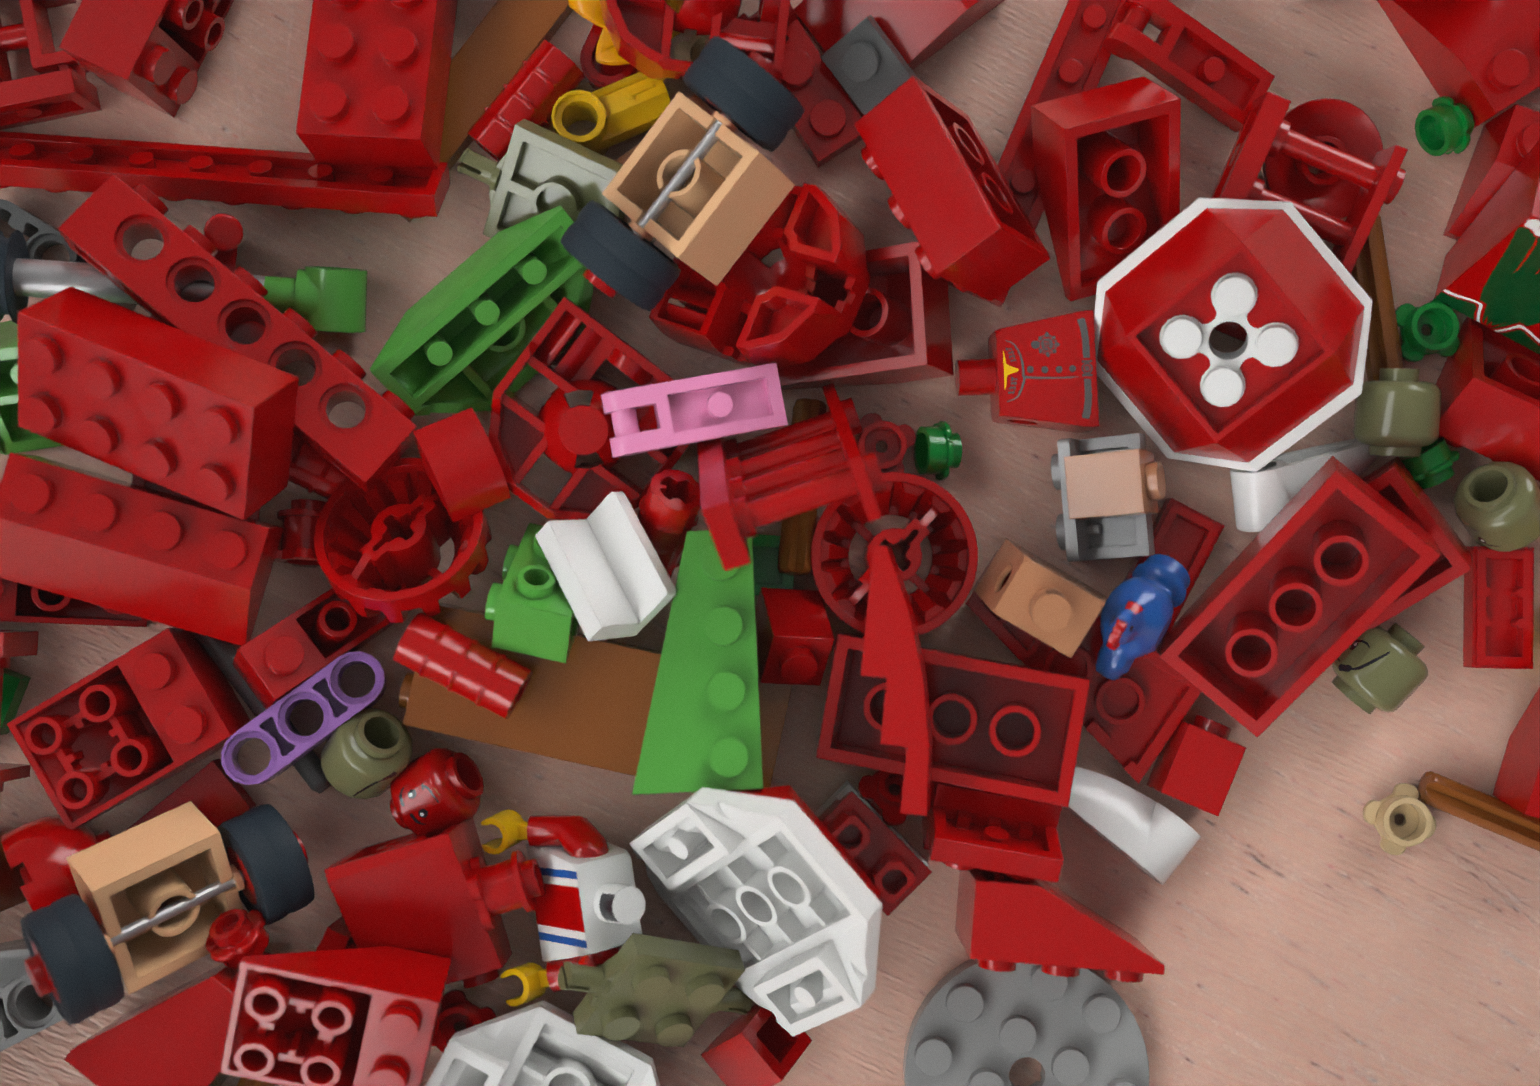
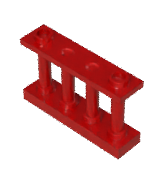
[1211,91,1408,342]
[697,383,887,571]

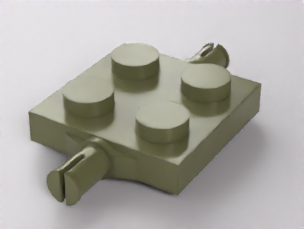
[457,119,656,244]
[558,933,753,1047]

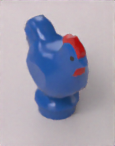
[1095,554,1190,680]

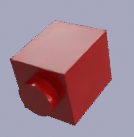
[755,587,834,686]
[1146,714,1246,816]

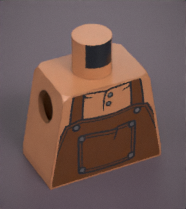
[974,538,1108,658]

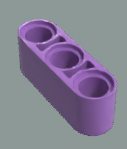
[221,651,387,785]

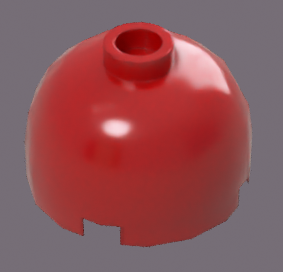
[1,815,113,911]

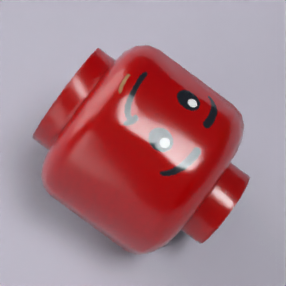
[390,747,484,838]

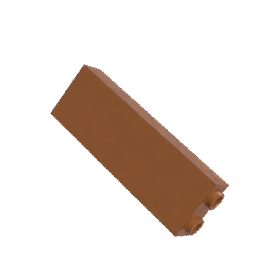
[398,603,793,792]

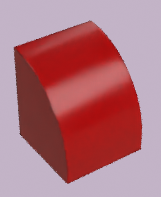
[413,407,511,522]
[701,1004,812,1086]

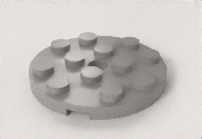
[903,959,1149,1086]

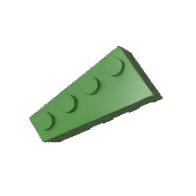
[632,530,763,795]

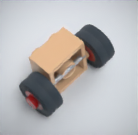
[560,36,804,311]
[21,801,315,1026]

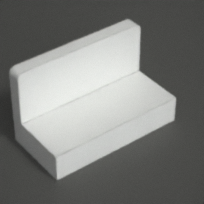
[535,491,676,641]

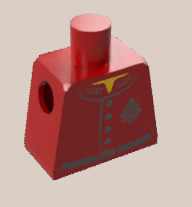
[955,310,1099,433]

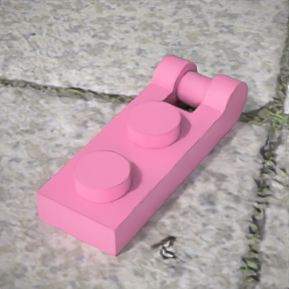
[601,363,788,458]

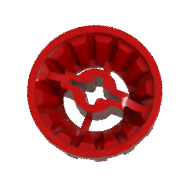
[314,457,492,623]
[811,472,978,635]

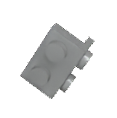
[1051,433,1155,562]

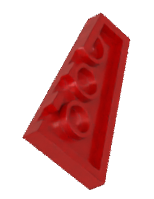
[965,550,1201,784]

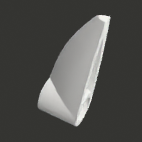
[1230,439,1380,532]
[1065,767,1201,885]

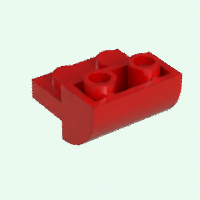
[922,781,1064,883]

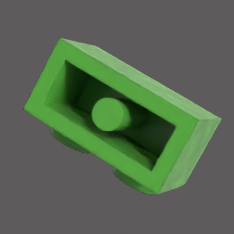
[485,523,580,663]

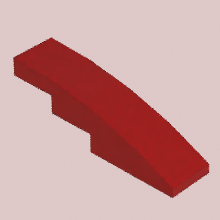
[861,545,933,816]

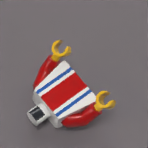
[481,809,646,1006]

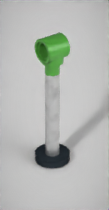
[0,229,368,333]

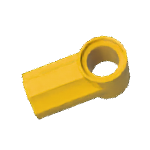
[551,72,671,155]

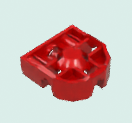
[599,0,790,83]
[649,183,871,372]
[488,297,690,520]

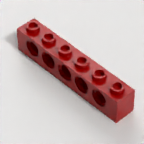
[58,173,417,493]

